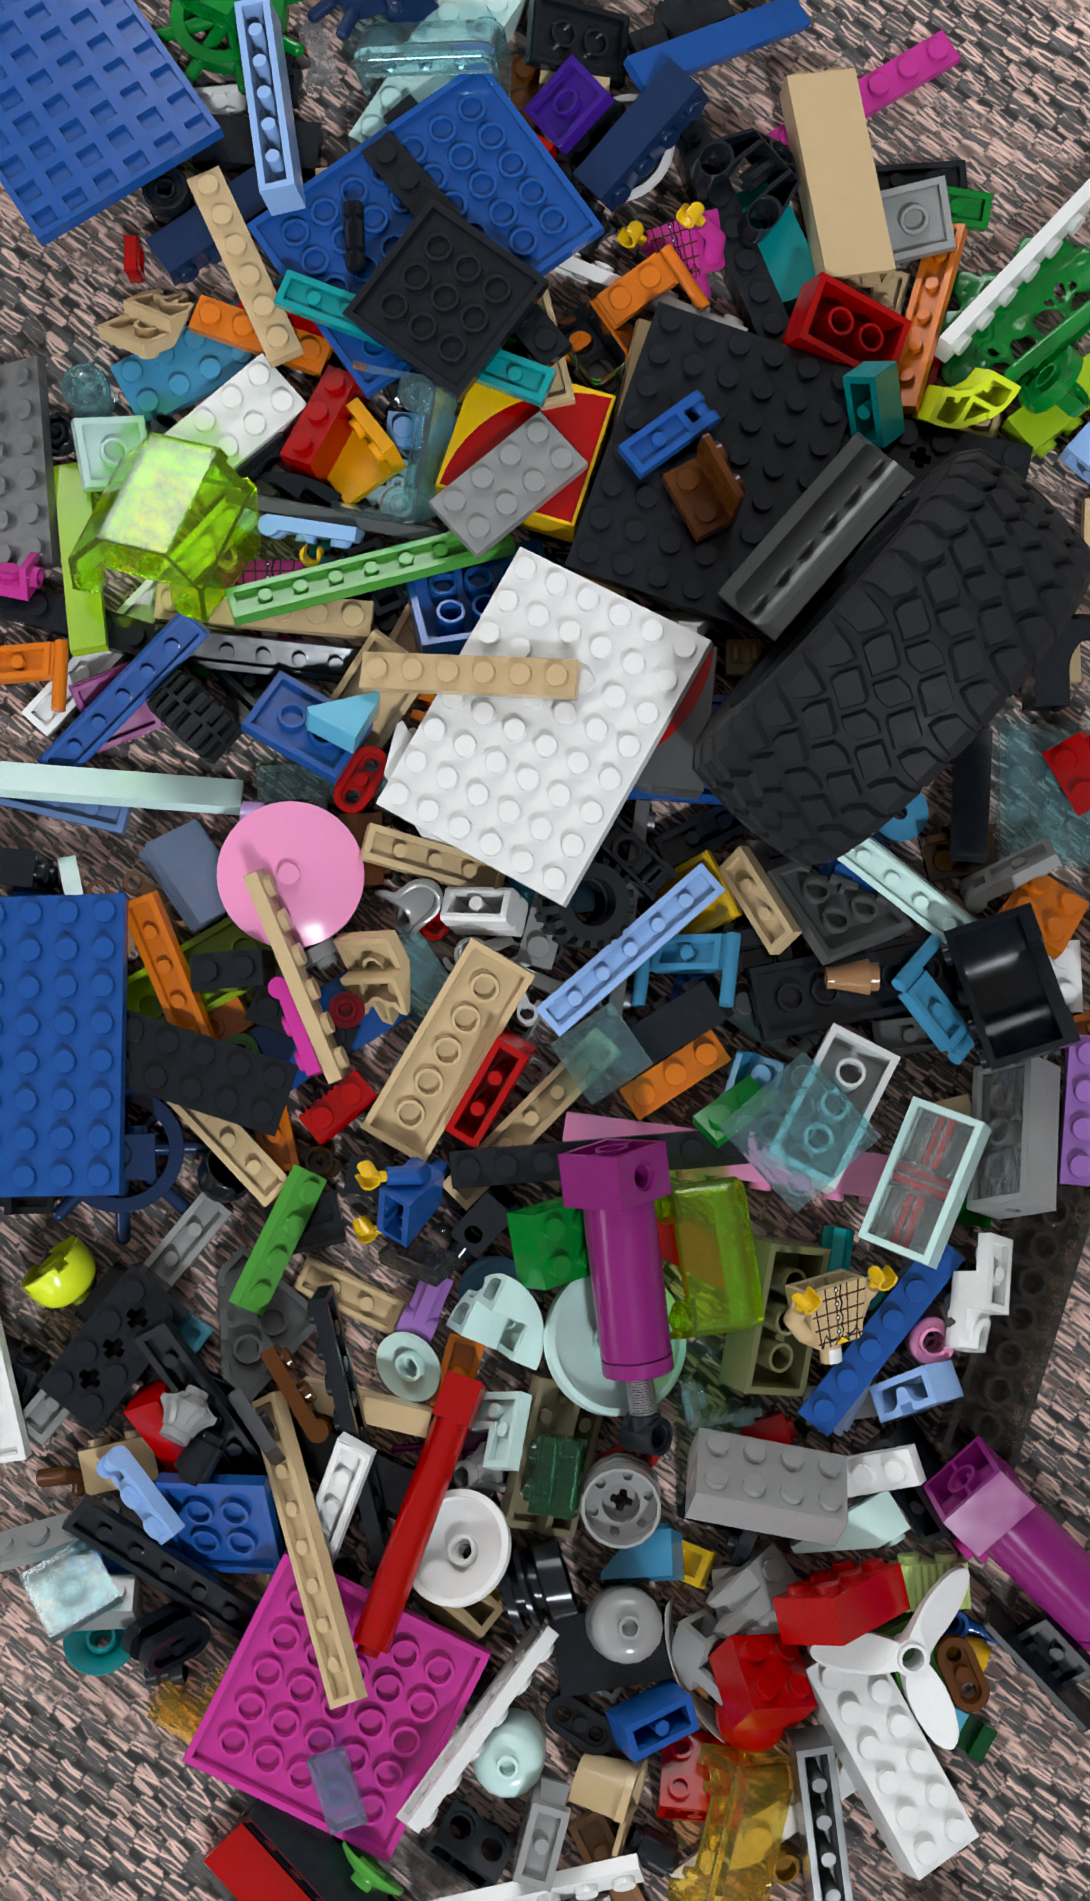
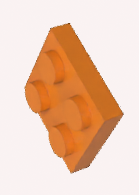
[998,875,1090,960]

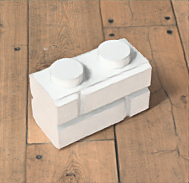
[440,886,529,937]

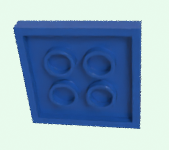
[155,1472,285,1575]

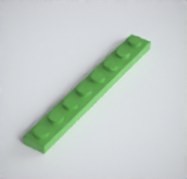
[225,531,515,626]

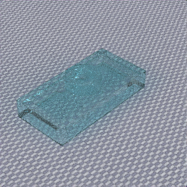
[306,1745,368,1836]

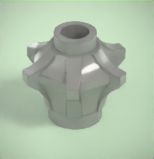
[159,1385,217,1447]
[452,1441,508,1500]

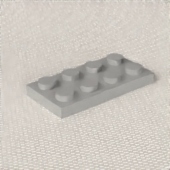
[429,411,588,559]

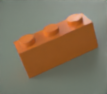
[618,1029,731,1121]

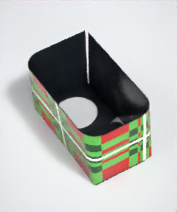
[557,301,626,391]

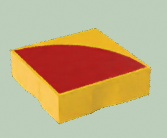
[435,383,616,543]

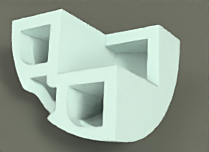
[446,1273,544,1371]

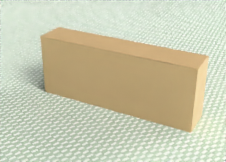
[301,1375,434,1438]

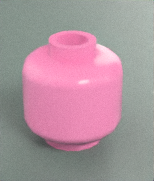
[904,1315,955,1365]

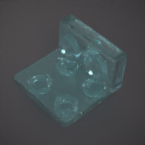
[676,1373,763,1432]

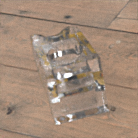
[299,21,342,98]

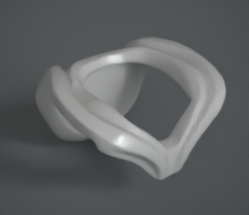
[374,878,443,937]

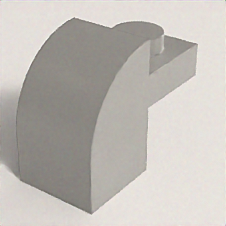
[672,1608,727,1705]

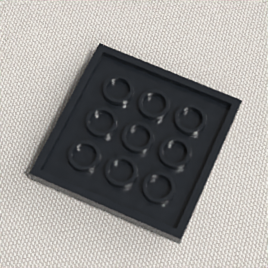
[342,197,549,402]

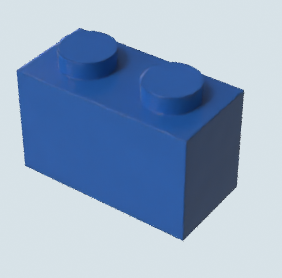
[605,1679,700,1763]

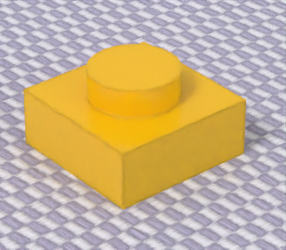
[680,1540,717,1590]

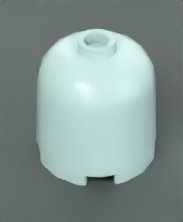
[472,1708,546,1798]

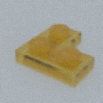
[147,1668,225,1744]

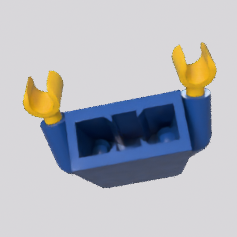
[352,1157,449,1248]

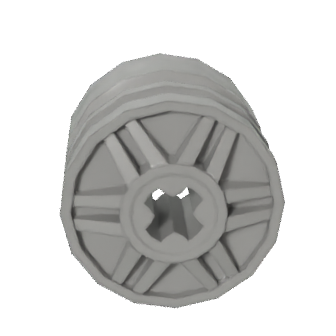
[581,1453,661,1549]

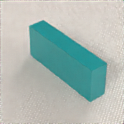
[735,182,816,312]

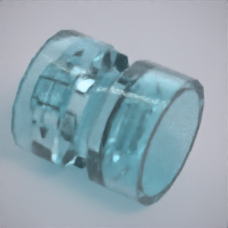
[60,363,117,418]

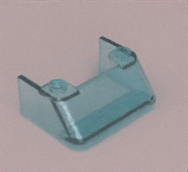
[354,16,511,104]
[330,361,457,524]

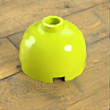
[20,1235,97,1309]

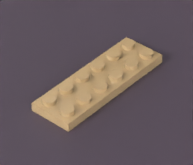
[360,937,536,1162]

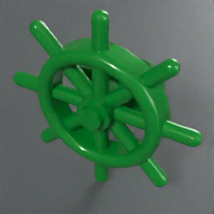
[154,0,304,96]

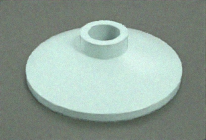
[376,1332,442,1402]

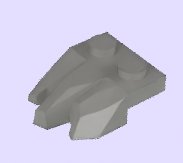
[705,1542,800,1638]

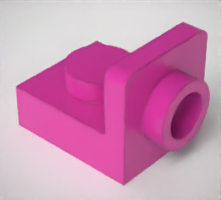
[0,552,44,601]

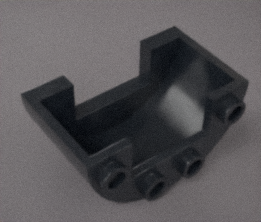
[940,902,1081,1071]

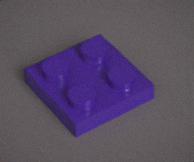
[523,54,615,155]

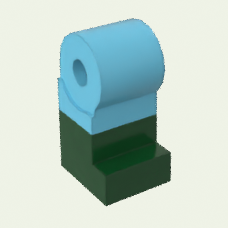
[952,1702,998,1763]

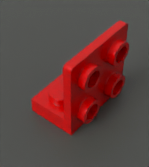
[656,1731,738,1826]

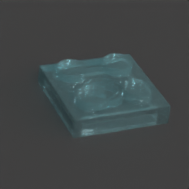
[550,1002,653,1106]
[19,1540,123,1644]

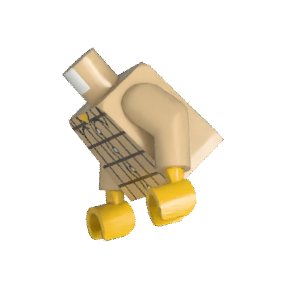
[783,1265,898,1365]

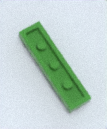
[229,1164,327,1316]

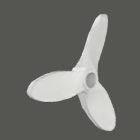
[807,1565,970,1750]

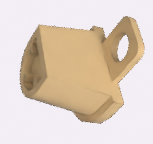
[568,1752,648,1858]

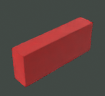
[204,1821,313,1901]

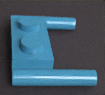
[631,932,741,1008]
[892,934,975,1064]

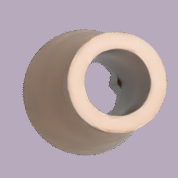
[824,958,880,995]

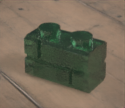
[523,1432,588,1520]

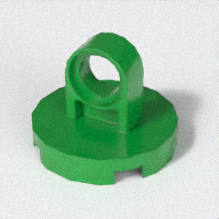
[1018,345,1090,418]

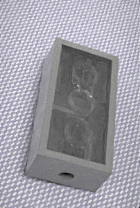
[966,1057,1061,1220]

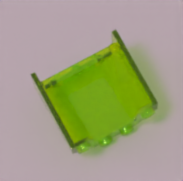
[68,432,261,622]

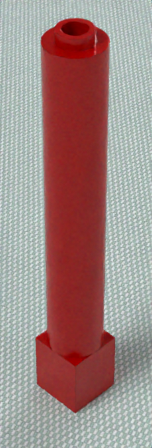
[352,1370,487,1659]

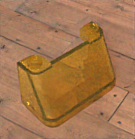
[666,1743,793,1901]

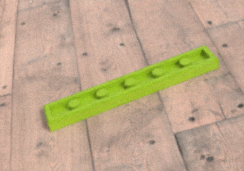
[53,462,109,657]

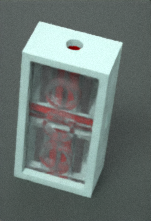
[858,1096,992,1270]

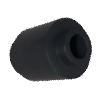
[174,1427,227,1487]
[623,1822,682,1878]

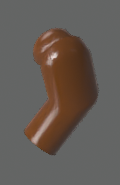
[36,1466,86,1496]

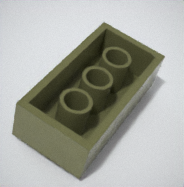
[718,1234,831,1397]

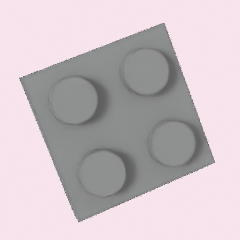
[880,175,957,265]

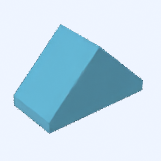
[305,692,380,754]

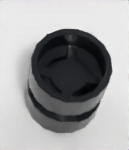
[142,168,195,228]

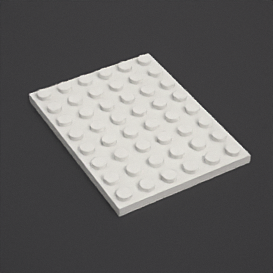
[376,547,713,908]

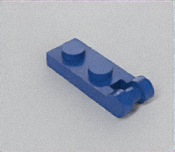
[617,390,722,480]

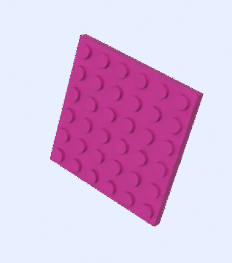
[182,1549,491,1863]

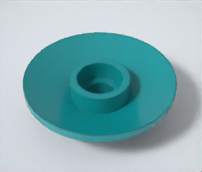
[63,1629,131,1676]

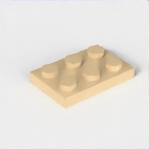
[330,629,419,751]

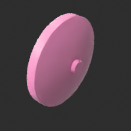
[217,801,365,947]

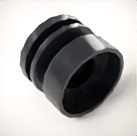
[496,1536,579,1635]

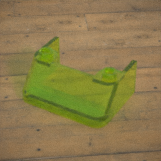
[655,1176,765,1339]

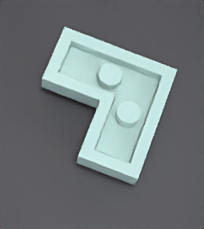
[470,1391,532,1471]

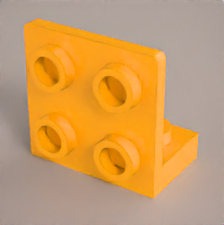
[327,397,406,507]

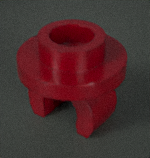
[328,992,365,1029]

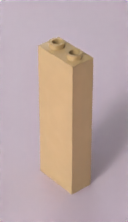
[779,67,896,289]

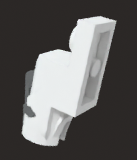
[944,1233,1013,1353]

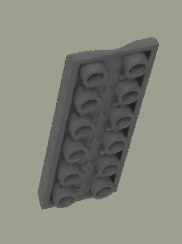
[717,432,915,642]

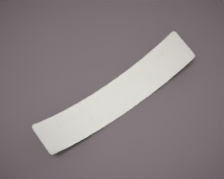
[664,1597,726,1743]

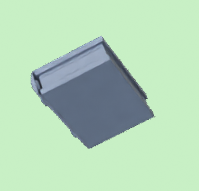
[138,819,228,934]

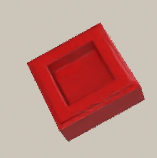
[124,235,145,283]

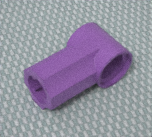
[395,1268,454,1345]

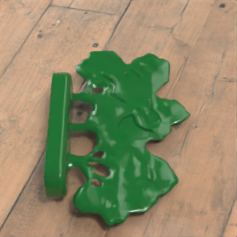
[939,237,1090,386]

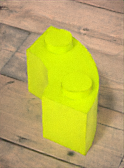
[912,367,1021,429]

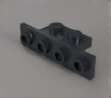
[983,1599,1090,1733]

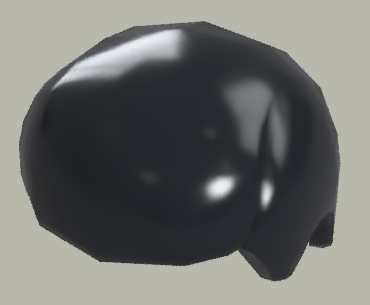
[196,1149,249,1203]

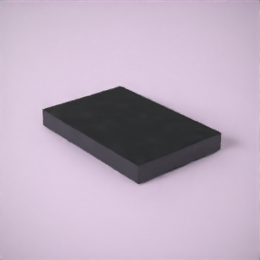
[524,0,630,89]
[549,1600,673,1698]

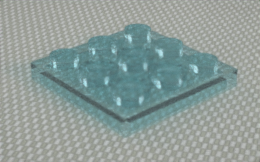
[719,1052,882,1213]

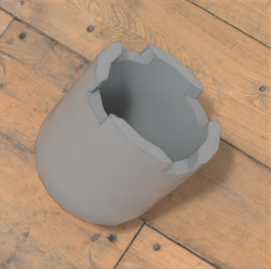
[584,1583,663,1664]

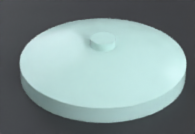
[543,1276,686,1417]

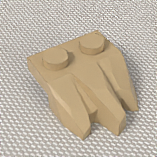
[98,288,195,359]
[333,930,411,1025]

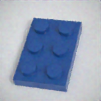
[241,670,373,784]

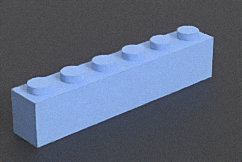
[234,0,306,216]

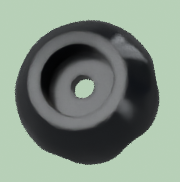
[49,412,75,457]

